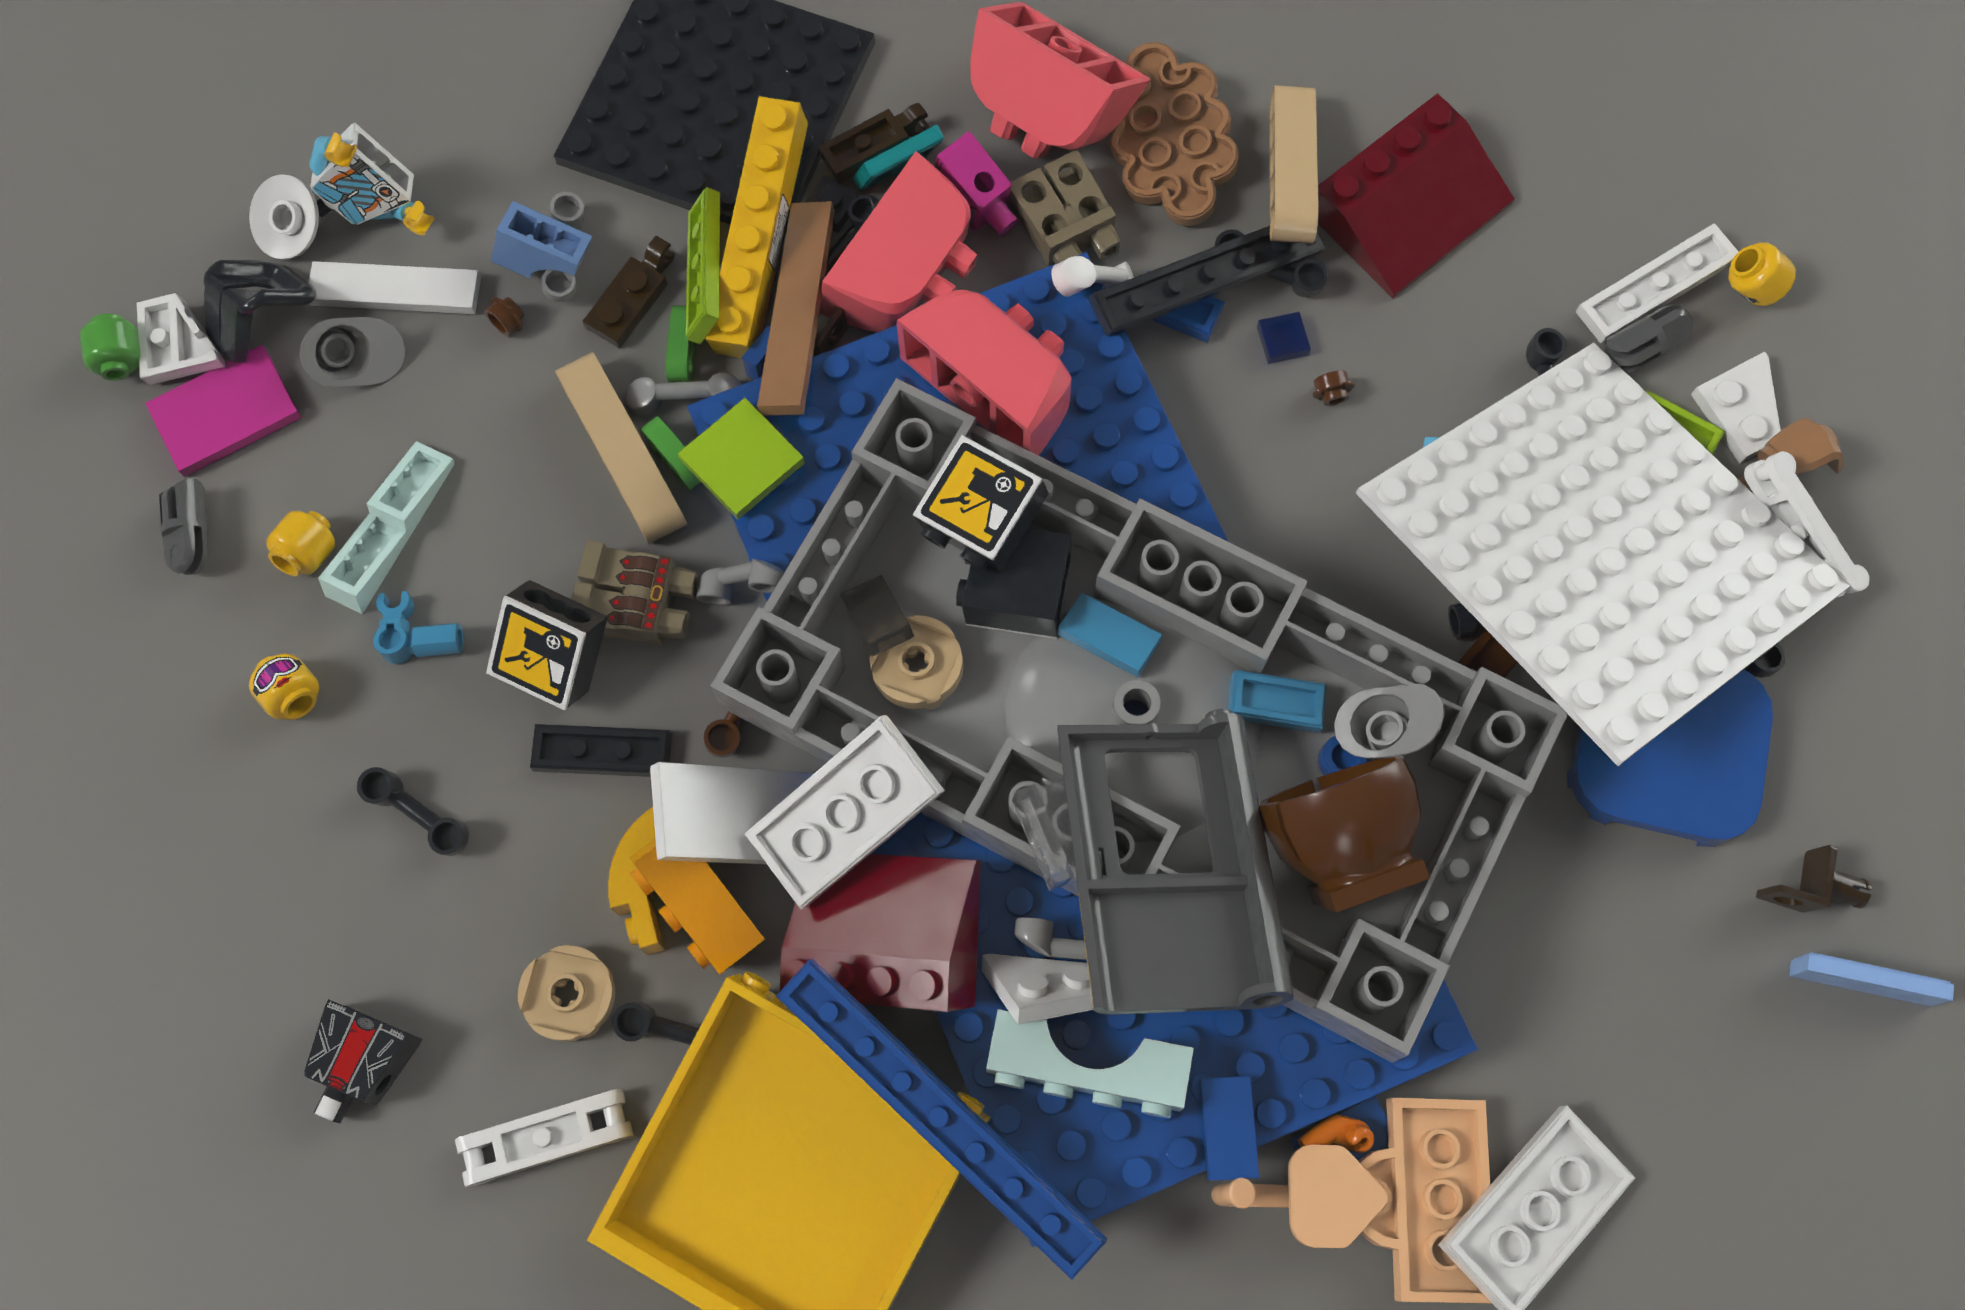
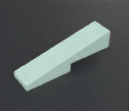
[318,441,455,614]

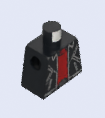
[304,999,422,1124]

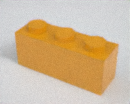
[629,839,765,975]

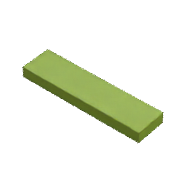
[686,187,720,344]

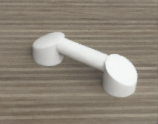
[1051,256,1134,297]

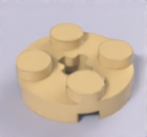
[869,615,964,710]
[517,945,615,1042]

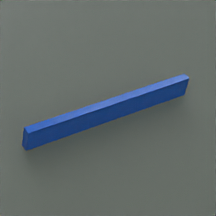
[776,958,1107,1280]

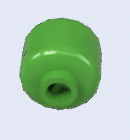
[79,313,141,381]

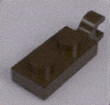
[817,103,930,184]
[582,236,675,349]

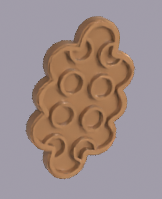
[1110,42,1239,226]

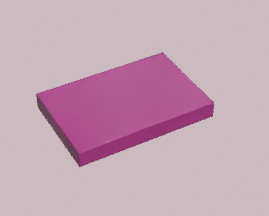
[145,344,302,477]

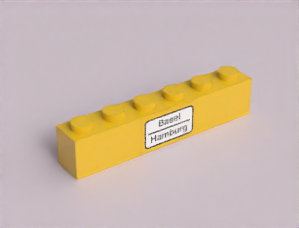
[705,96,808,359]

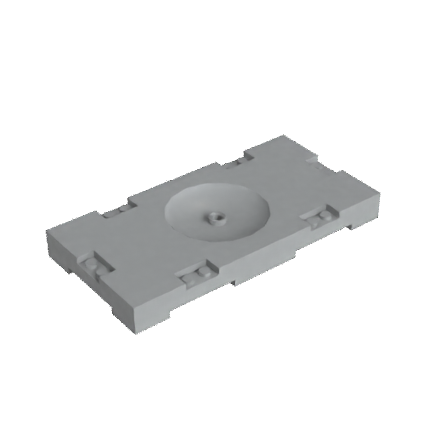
[710,378,1568,1063]

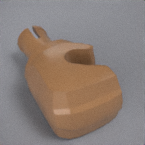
[1738,418,1844,494]

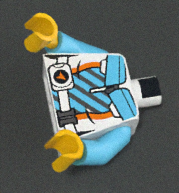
[309,122,435,235]

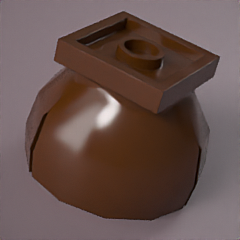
[1259,754,1430,913]

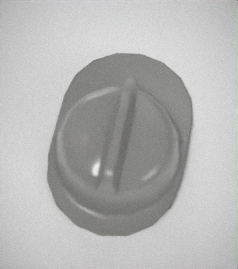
[299,317,405,387]
[1334,683,1445,760]

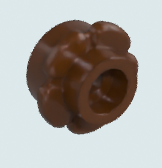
[484,297,524,336]
[1313,370,1355,406]

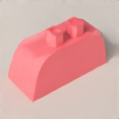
[970,2,1150,159]
[821,151,978,332]
[896,290,1072,456]

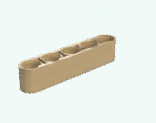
[1270,85,1318,244]
[555,352,688,545]

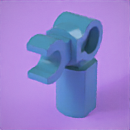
[373,591,464,665]

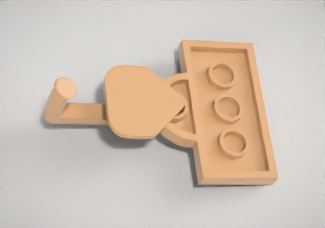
[1211,1098,1491,1303]

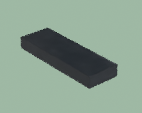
[530,724,672,777]

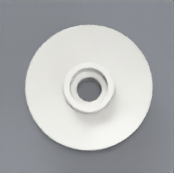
[249,174,319,260]

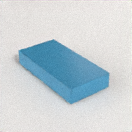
[1058,592,1162,678]
[1228,670,1326,733]

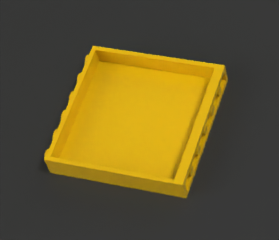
[587,971,991,1310]

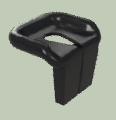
[203,260,317,363]

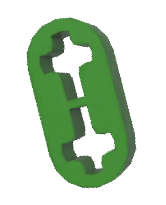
[666,305,696,382]
[639,416,701,491]

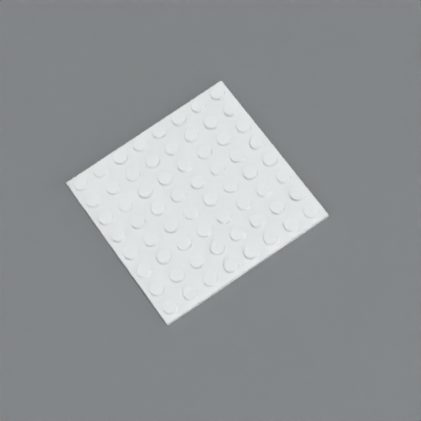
[1356,343,1850,766]

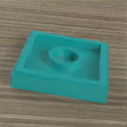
[852,124,944,192]

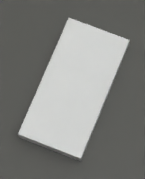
[745,715,945,909]
[650,762,814,864]
[1438,1105,1635,1310]

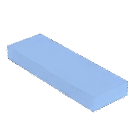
[1789,952,1954,1007]

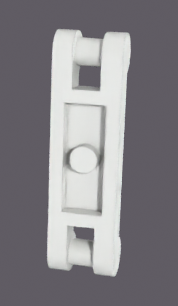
[1744,451,1869,598]
[455,1089,634,1188]

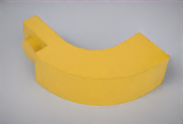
[608,807,666,955]

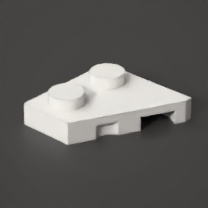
[136,293,225,385]
[1691,352,1781,464]
[981,954,1093,1025]

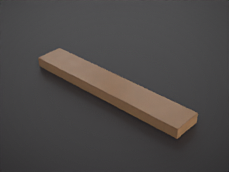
[757,201,835,415]

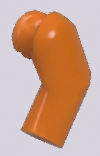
[1297,1114,1374,1153]

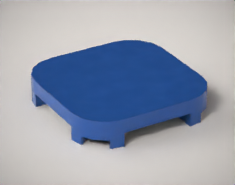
[1567,670,1773,847]

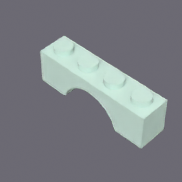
[986,1009,1194,1118]

